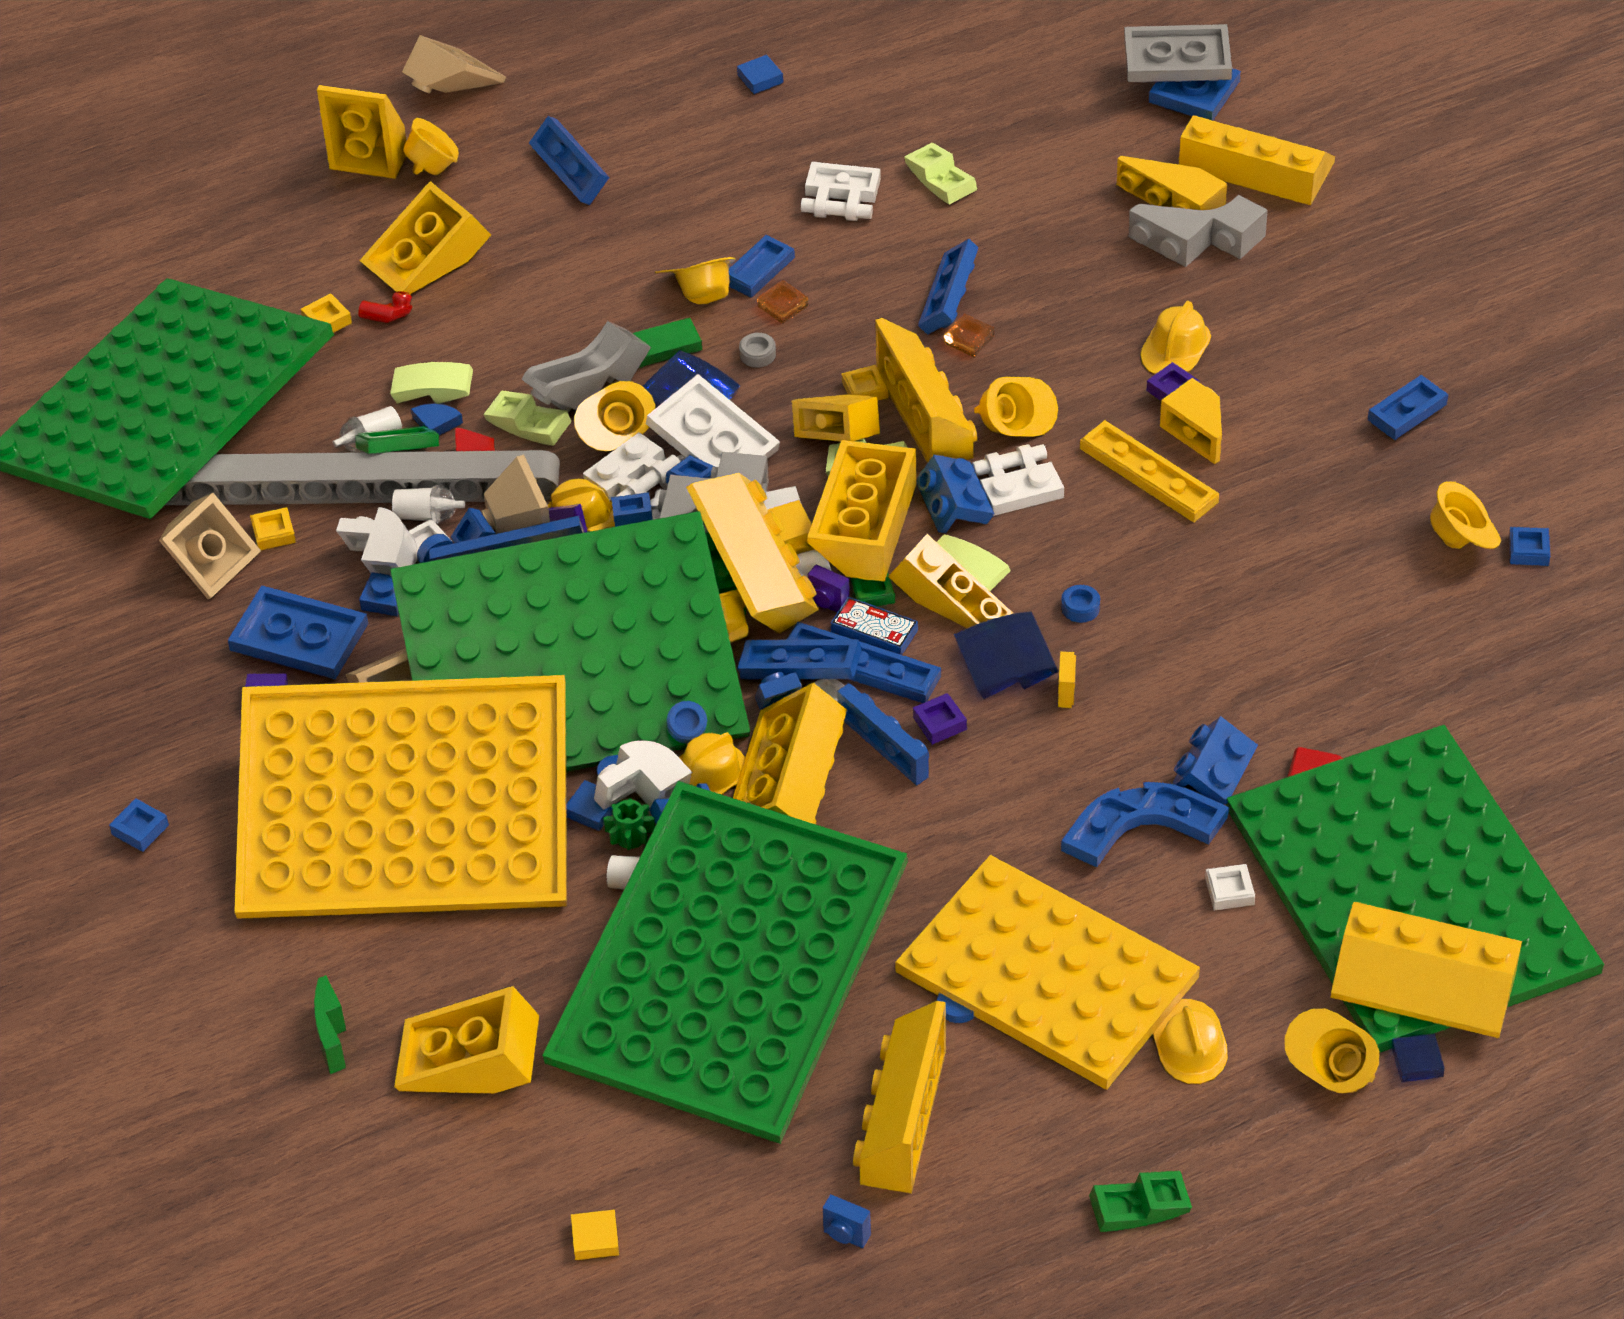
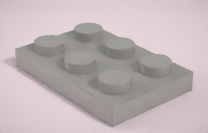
[1124,24,1232,83]

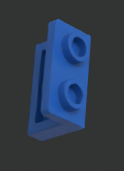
[916,454,995,533]
[1172,716,1258,805]

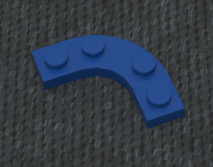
[1061,782,1229,867]

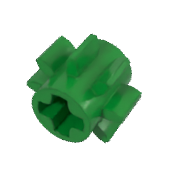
[604,799,655,850]

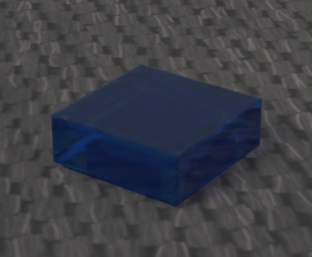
[1391,1033,1445,1082]

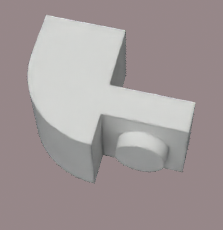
[336,507,418,575]
[594,741,692,810]

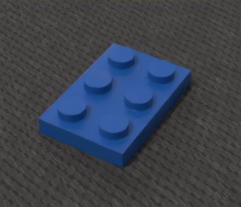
[228,585,368,679]

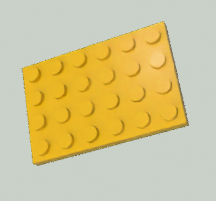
[895,855,1200,1090]

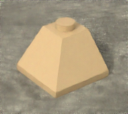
[402,35,506,93]
[481,455,550,534]
[159,492,261,599]

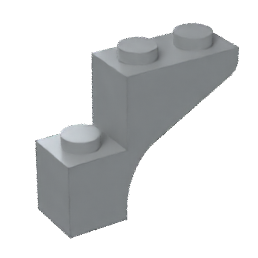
[1128,195,1268,267]
[521,321,651,413]
[653,452,769,528]

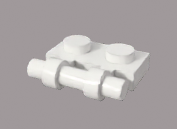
[801,162,881,221]
[583,432,680,501]
[971,444,1064,516]

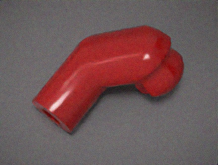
[358,291,413,323]

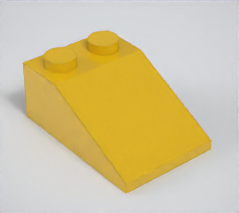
[317,85,407,179]
[359,181,491,294]
[394,986,539,1094]

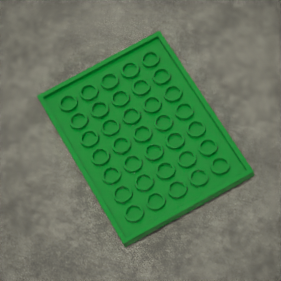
[0,278,334,519]
[390,511,750,772]
[1226,724,1604,1053]
[542,781,908,1144]

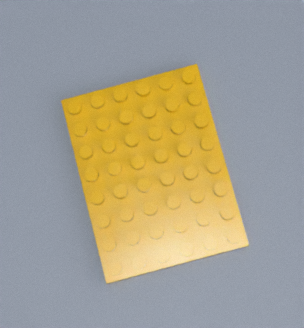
[235,675,567,919]

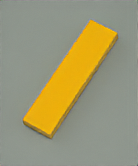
[1080,420,1219,523]

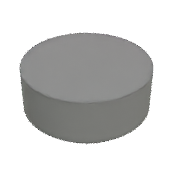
[739,333,776,367]

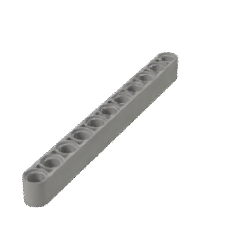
[165,450,560,505]

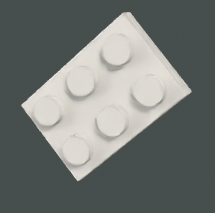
[646,374,780,467]

